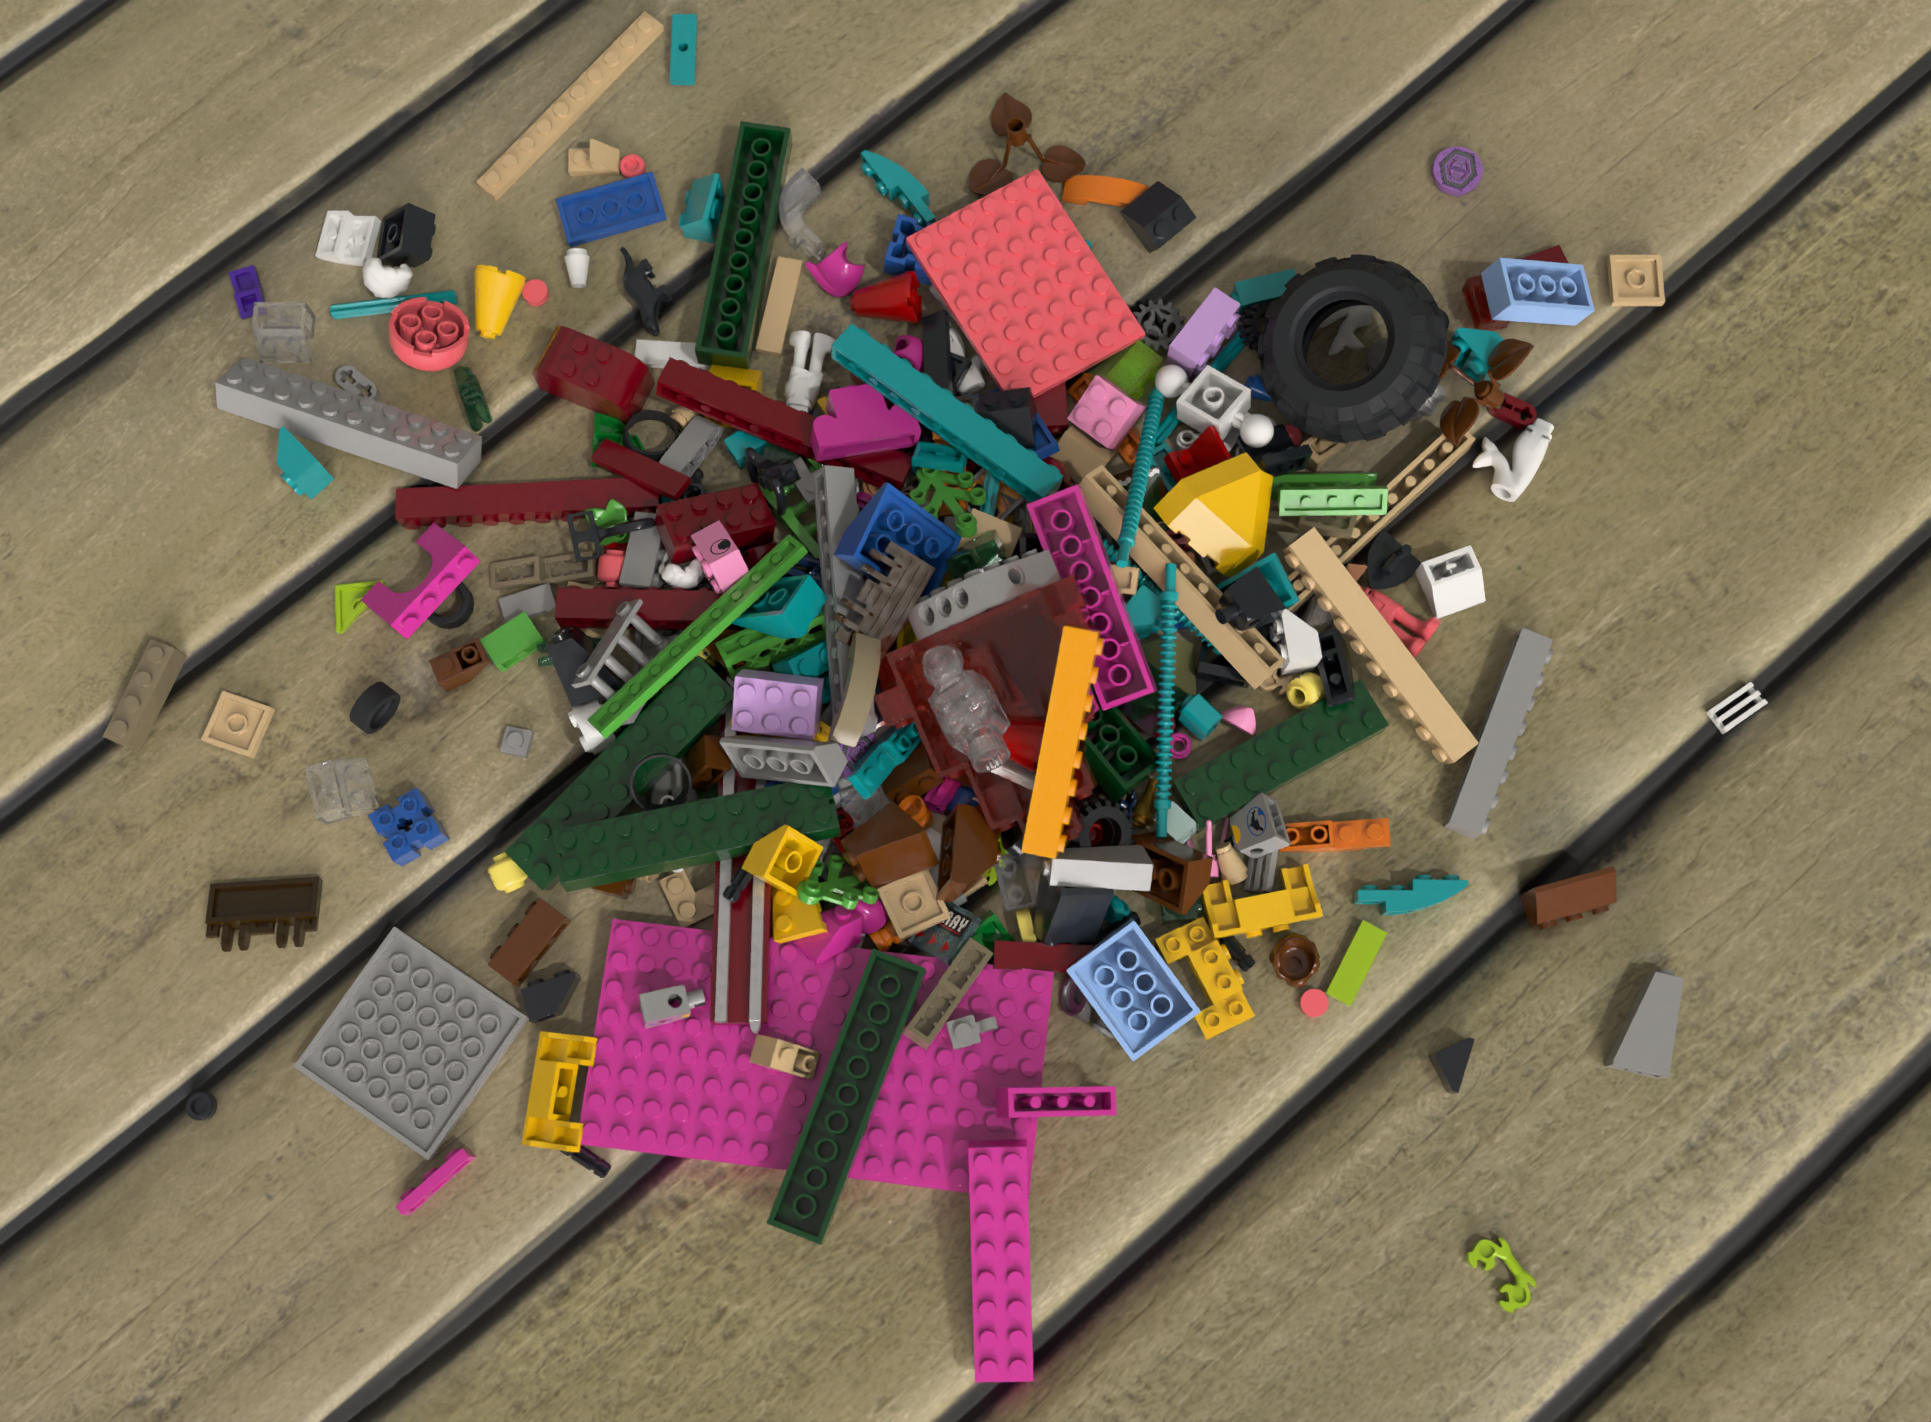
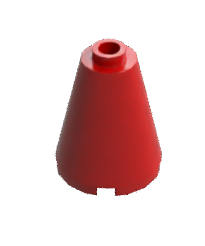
[850,271,922,323]
[980,719,1046,774]

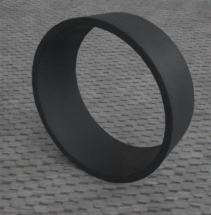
[622,410,679,463]
[630,753,692,811]

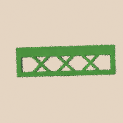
[715,611,826,681]

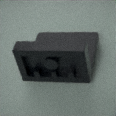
[1237,424,1313,478]

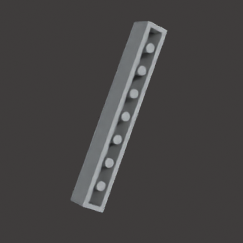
[1443,628,1554,839]

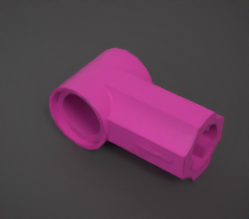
[923,759,965,815]

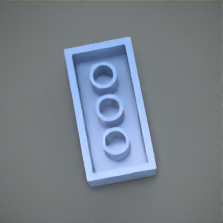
[1481,258,1595,326]

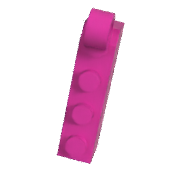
[996,1086,1117,1118]

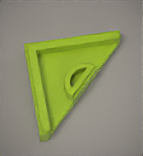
[334,580,386,634]

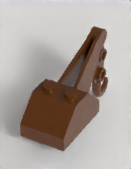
[933,746,1028,903]

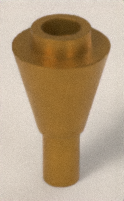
[1129,778,1158,828]

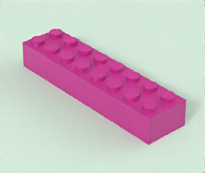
[1027,484,1158,710]
[968,1140,1033,1382]

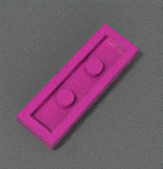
[395,1148,476,1215]

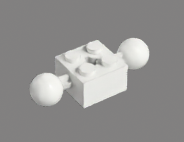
[1155,364,1274,448]

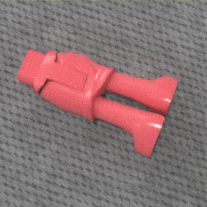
[1358,584,1441,659]

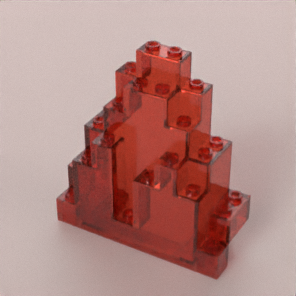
[873,574,1099,842]

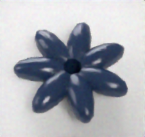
[1118,790,1137,816]

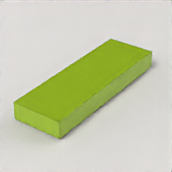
[1325,920,1387,1007]

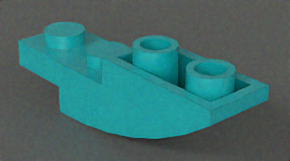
[860,150,936,228]
[848,712,928,799]
[1353,875,1468,916]

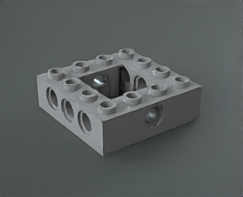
[908,549,1061,641]

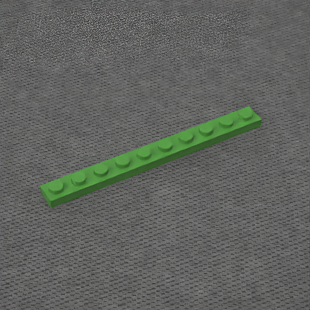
[587,534,808,739]

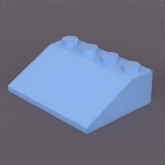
[1066,918,1201,1061]

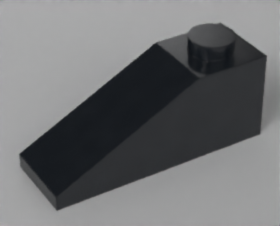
[1318,628,1356,708]

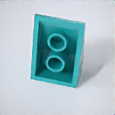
[1216,553,1300,629]
[732,575,828,639]

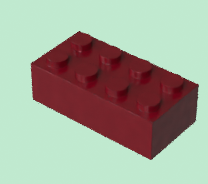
[655,483,776,565]

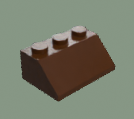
[1131,831,1213,915]
[1520,866,1617,930]

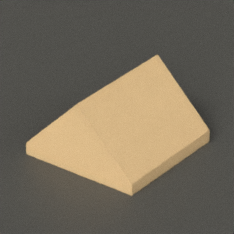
[1049,424,1118,485]

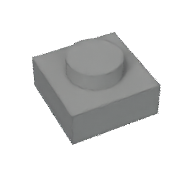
[500,726,535,759]

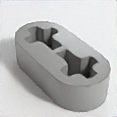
[335,365,380,402]

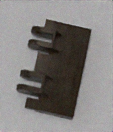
[831,540,936,663]
[205,877,323,952]

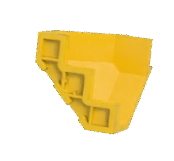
[1154,452,1274,577]

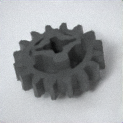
[1133,299,1185,356]

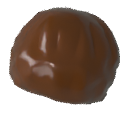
[1269,932,1320,988]

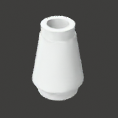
[564,248,590,288]

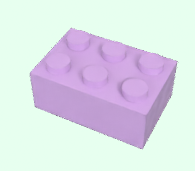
[1165,287,1240,383]
[731,669,824,740]

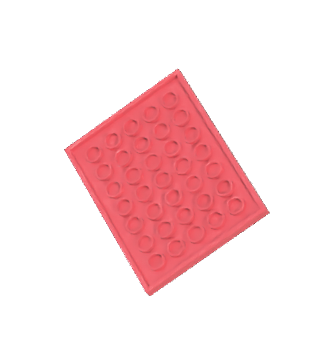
[906,169,1146,398]

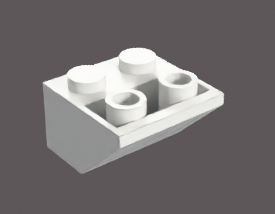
[1415,545,1486,619]
[1270,609,1322,676]

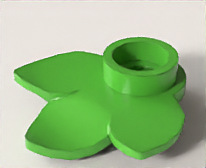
[585,499,631,545]

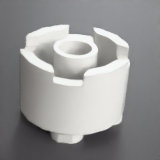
[568,696,621,755]

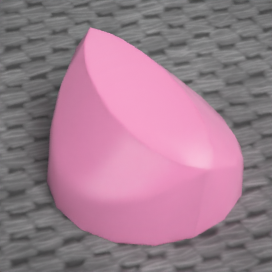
[1221,705,1256,736]

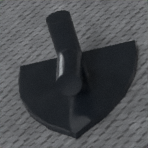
[1366,529,1421,589]

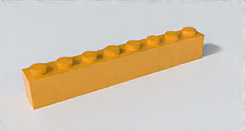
[1021,625,1104,859]

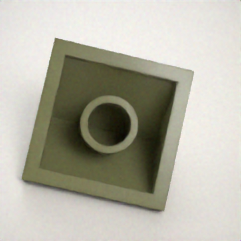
[1141,639,1196,697]

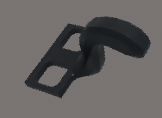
[566,510,656,562]

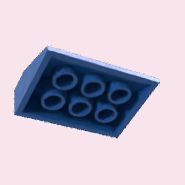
[834,482,962,606]

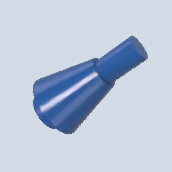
[1244,373,1273,402]

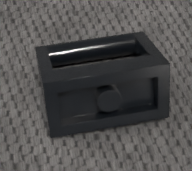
[1196,641,1250,689]

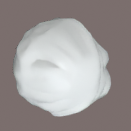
[362,258,413,298]
[659,552,706,589]

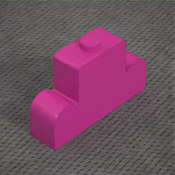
[810,384,921,462]

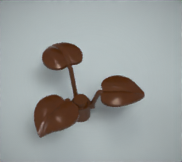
[969,92,1086,196]
[1439,339,1534,446]

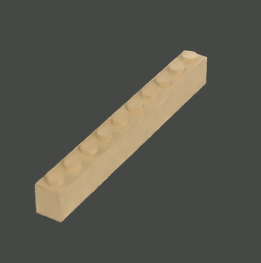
[1287,432,1475,613]
[1079,465,1285,689]
[1282,527,1479,765]

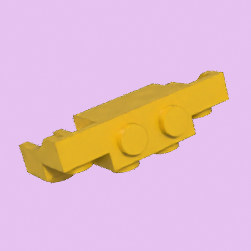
[1201,864,1323,939]
[1154,916,1255,1041]
[521,1031,598,1152]

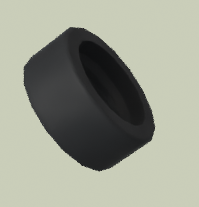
[427,582,475,629]
[349,682,401,734]

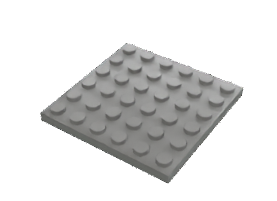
[293,926,529,1160]

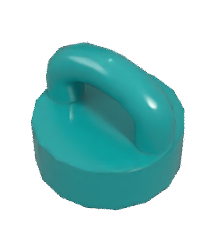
[1104,895,1130,924]

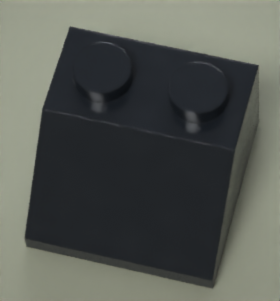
[1119,181,1197,253]
[377,203,436,267]
[978,387,1037,449]

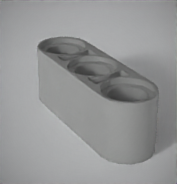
[659,415,722,477]

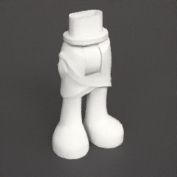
[784,331,836,412]

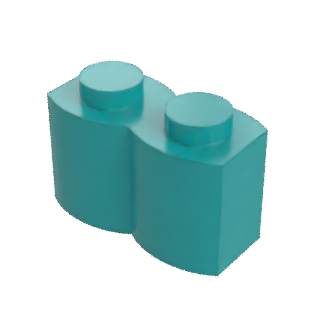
[1178,693,1223,742]

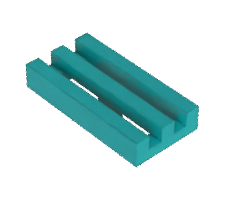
[912,441,969,473]

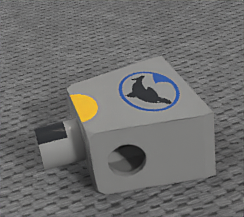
[1224,793,1291,858]
[639,985,706,1029]

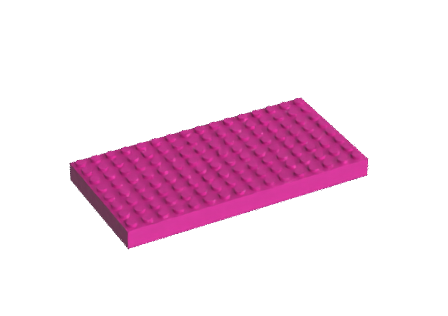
[580,919,1054,1198]

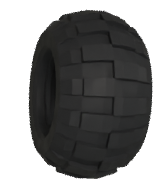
[1258,254,1447,443]

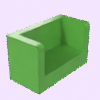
[480,611,547,673]

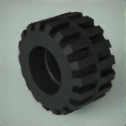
[1063,797,1135,848]

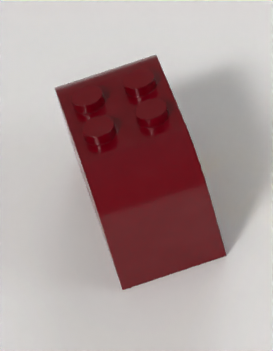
[532,326,655,428]

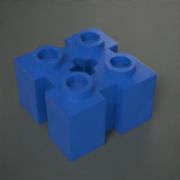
[884,214,933,286]
[368,787,450,867]

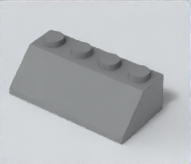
[719,734,848,787]

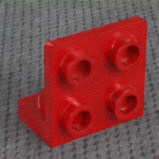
[1163,426,1232,483]

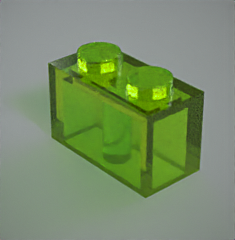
[1105,340,1163,400]

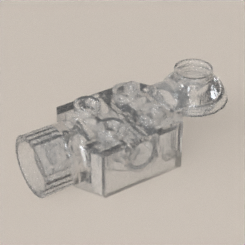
[922,644,1010,772]

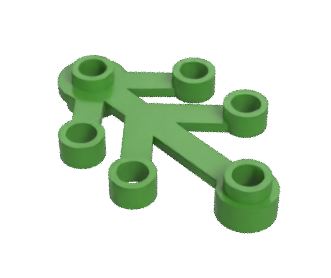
[910,467,986,538]
[797,854,879,909]

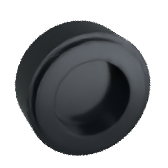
[186,1092,217,1121]

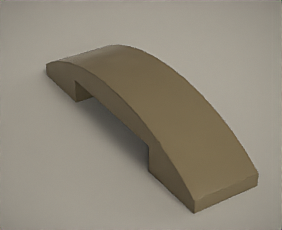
[828,632,881,748]

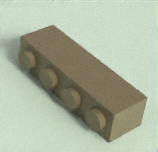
[103,639,187,753]

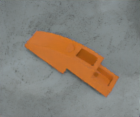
[1279,818,1391,852]

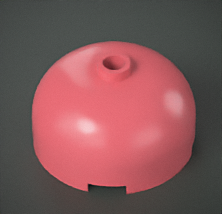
[389,297,469,372]

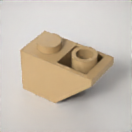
[749,1034,820,1080]

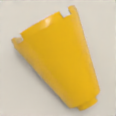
[474,265,526,340]

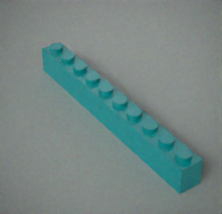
[832,324,1063,503]

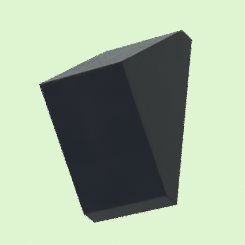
[1428,1037,1475,1094]

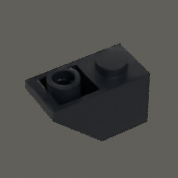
[521,969,581,1024]

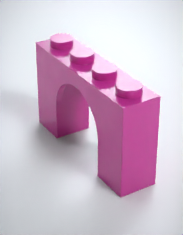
[361,523,481,639]

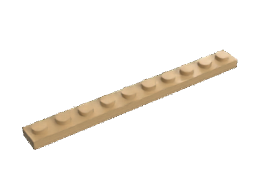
[476,11,664,201]

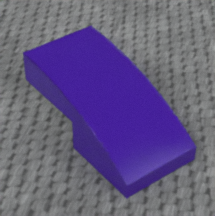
[228,265,267,320]

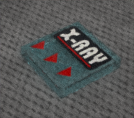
[908,902,982,966]

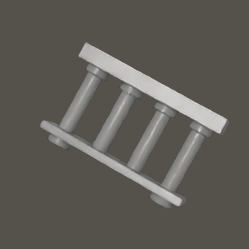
[572,599,679,726]

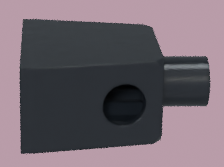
[1215,567,1286,631]

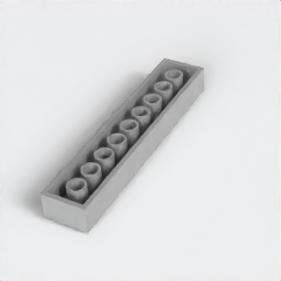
[215,357,482,489]

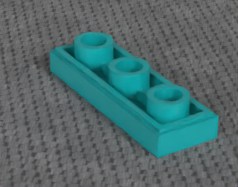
[670,14,698,85]

